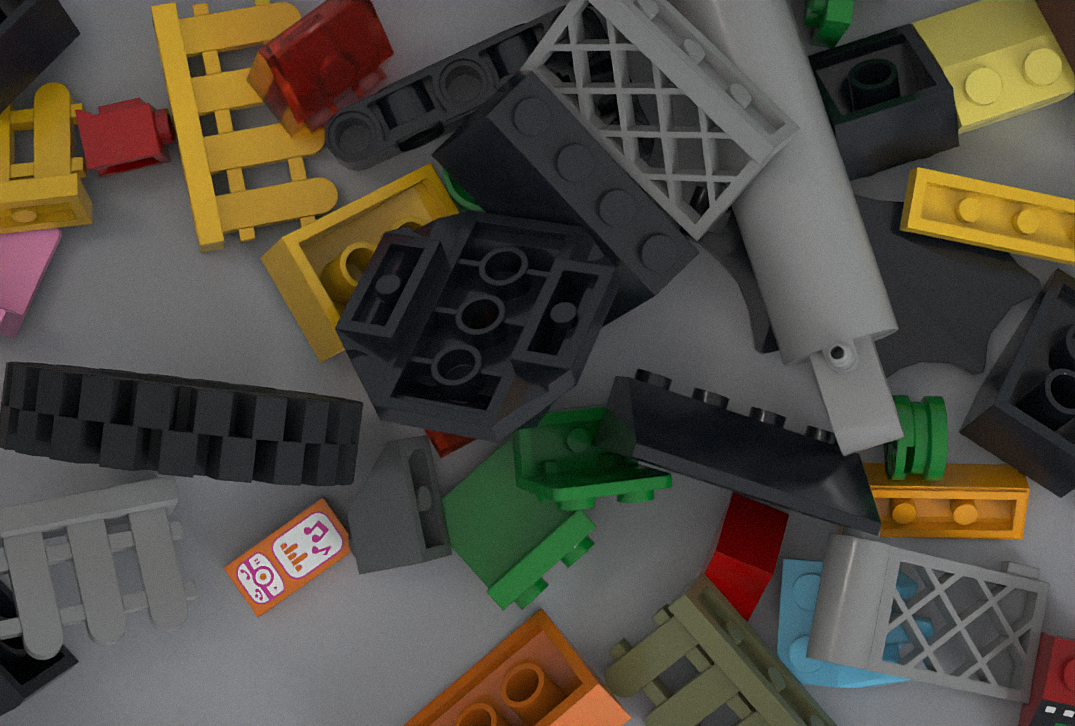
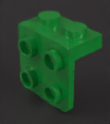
[512,404,672,511]
[441,439,597,611]

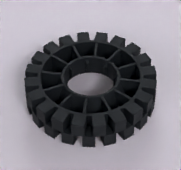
[0,362,363,486]

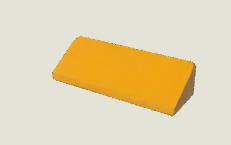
[840,462,1030,540]

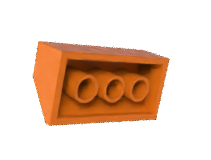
[403,608,631,726]

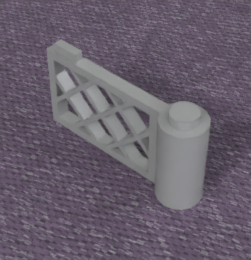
[806,526,1050,704]

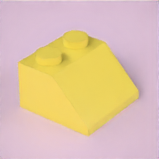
[911,0,1075,135]

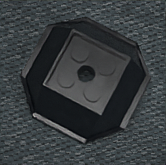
[335,211,621,443]

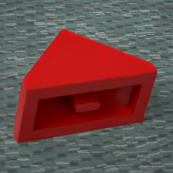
[699,492,789,622]

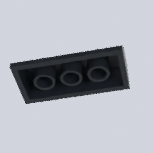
[431,69,700,327]

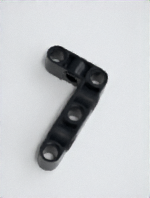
[324,5,655,171]

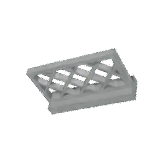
[521,0,801,241]

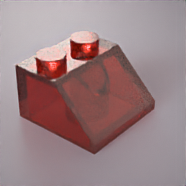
[246,0,394,138]

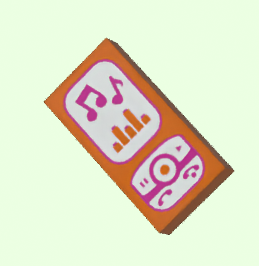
[223,497,351,618]

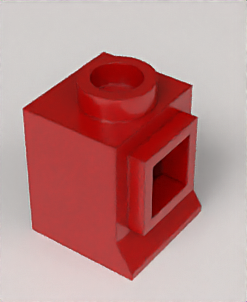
[75,97,176,178]

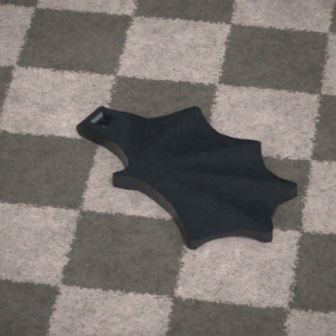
[679,186,1042,378]

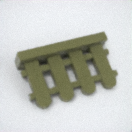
[605,572,837,726]

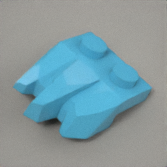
[777,558,936,688]

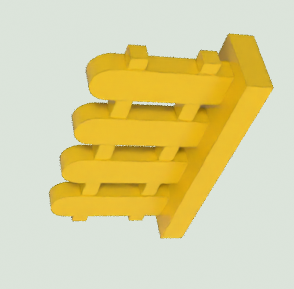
[151,0,338,253]
[0,82,93,234]

